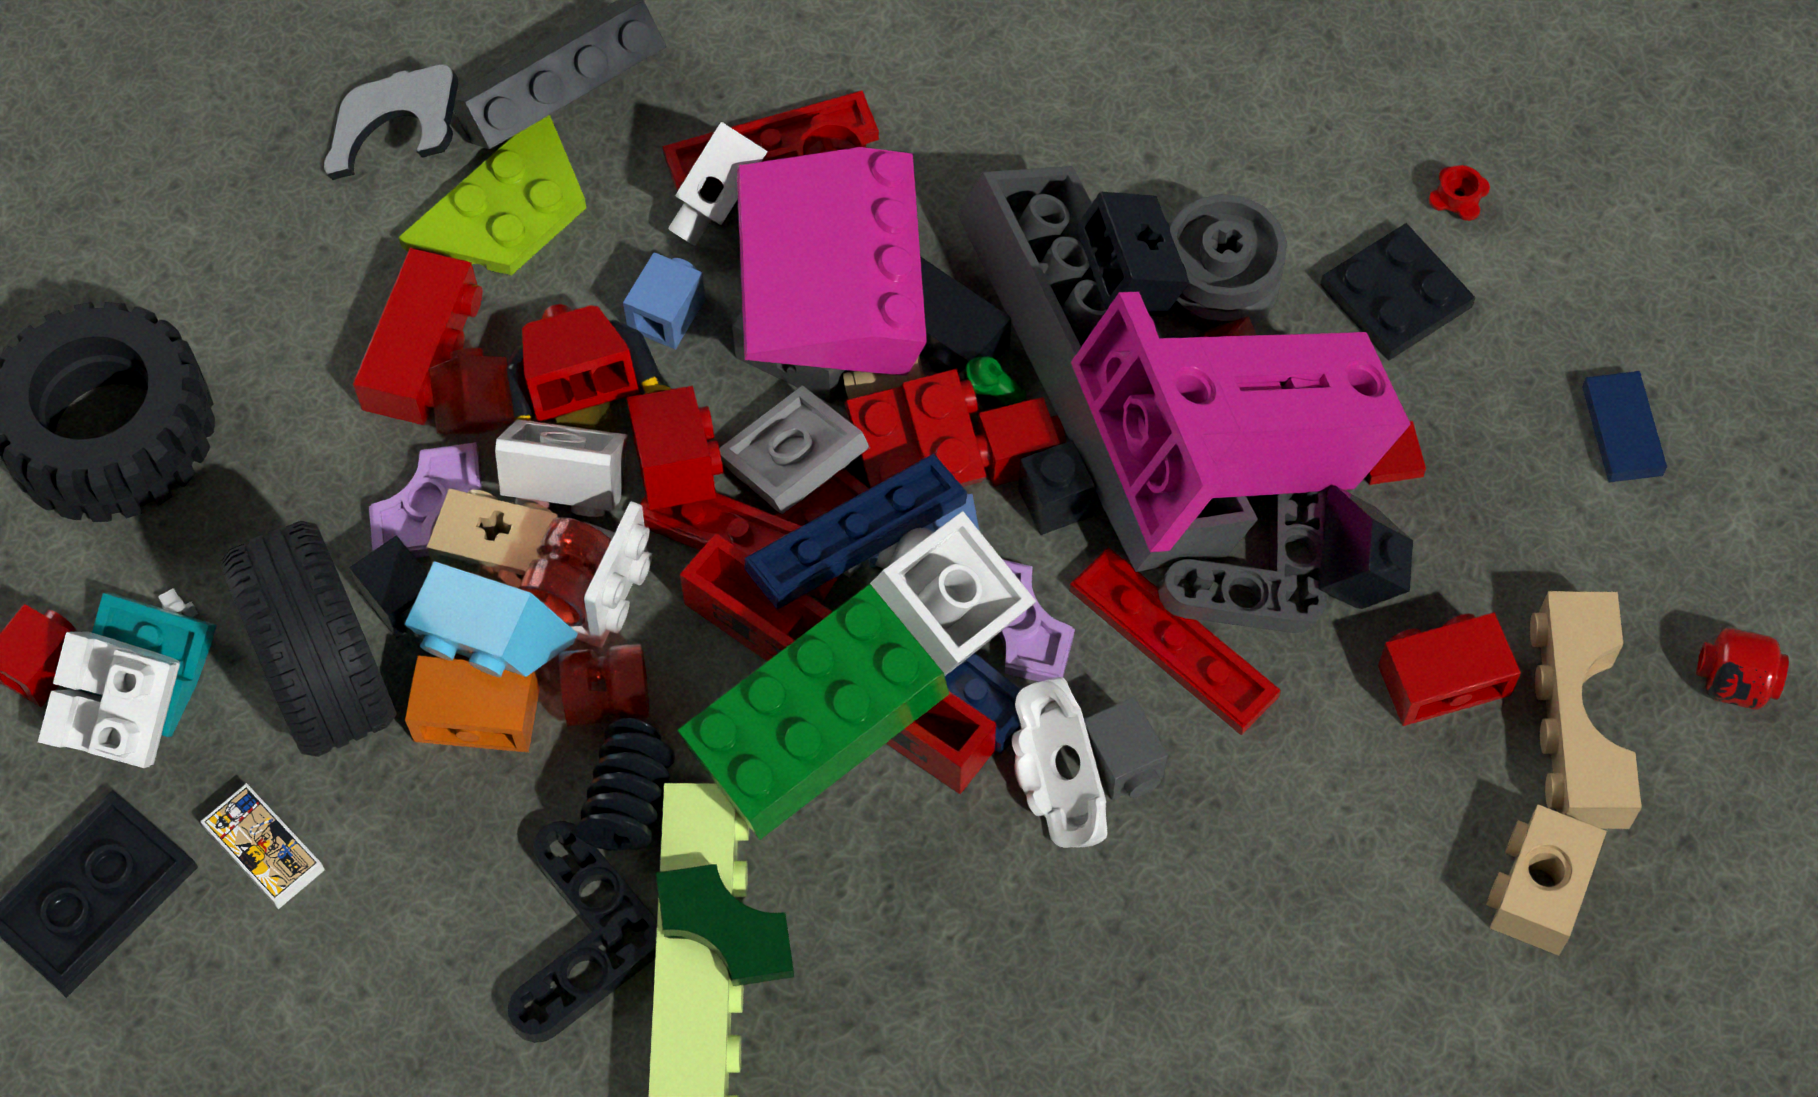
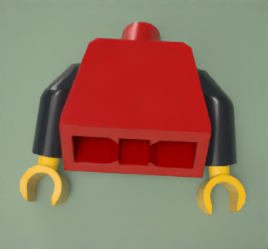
[501,304,671,422]

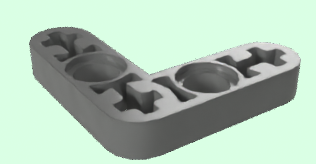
[1158,491,1327,633]

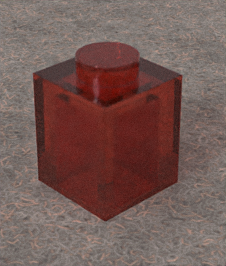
[429,348,515,434]

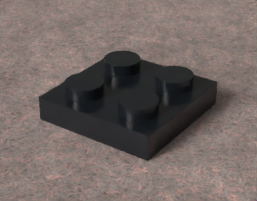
[1320,223,1476,361]

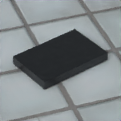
[0,790,198,998]

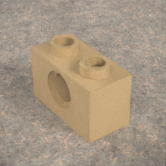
[1486,805,1607,956]

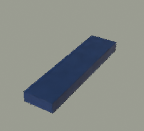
[744,454,967,610]

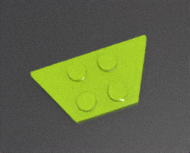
[399,115,587,275]

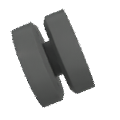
[1170,194,1287,332]

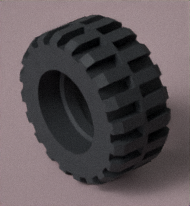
[0,302,215,522]

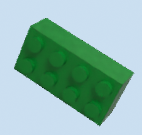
[678,584,949,840]

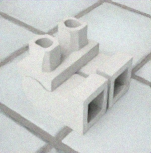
[38,631,180,768]

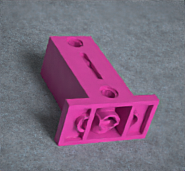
[1071,292,1410,552]

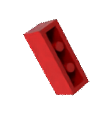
[353,248,482,425]

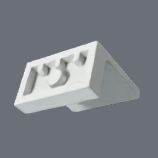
[544,501,652,648]

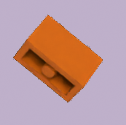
[405,654,540,753]

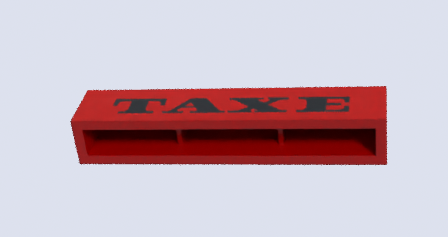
[680,533,996,794]

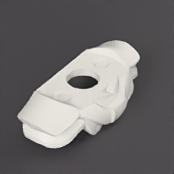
[1012,677,1107,848]

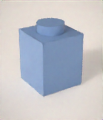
[623,252,706,350]

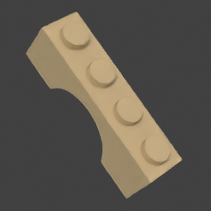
[1530,591,1642,829]

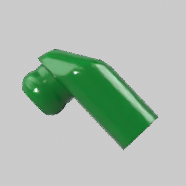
[963,356,1027,407]

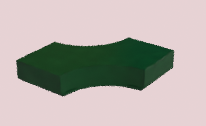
[656,864,794,986]

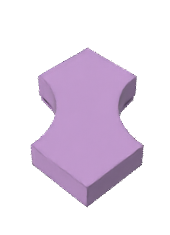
[369,442,483,558]
[998,559,1075,682]

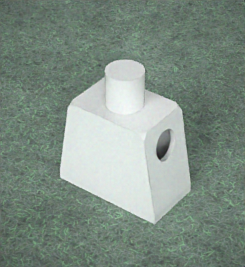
[668,122,768,246]

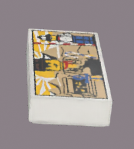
[200,783,325,909]

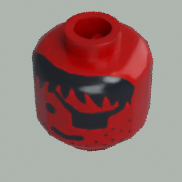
[1696,627,1789,709]

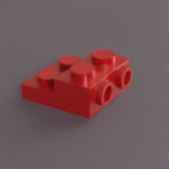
[845,369,992,489]

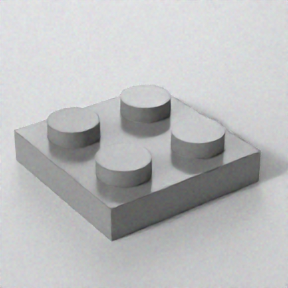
[719,386,869,514]

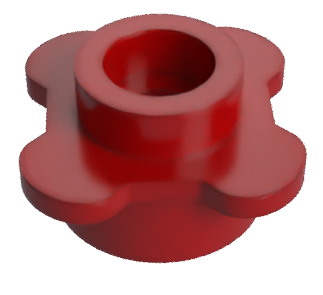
[1429,165,1490,221]

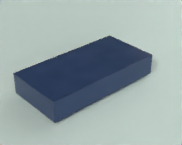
[1582,371,1667,483]

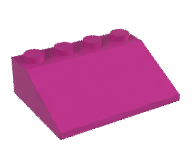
[737,147,927,376]

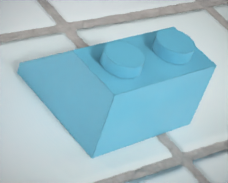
[404,561,578,677]

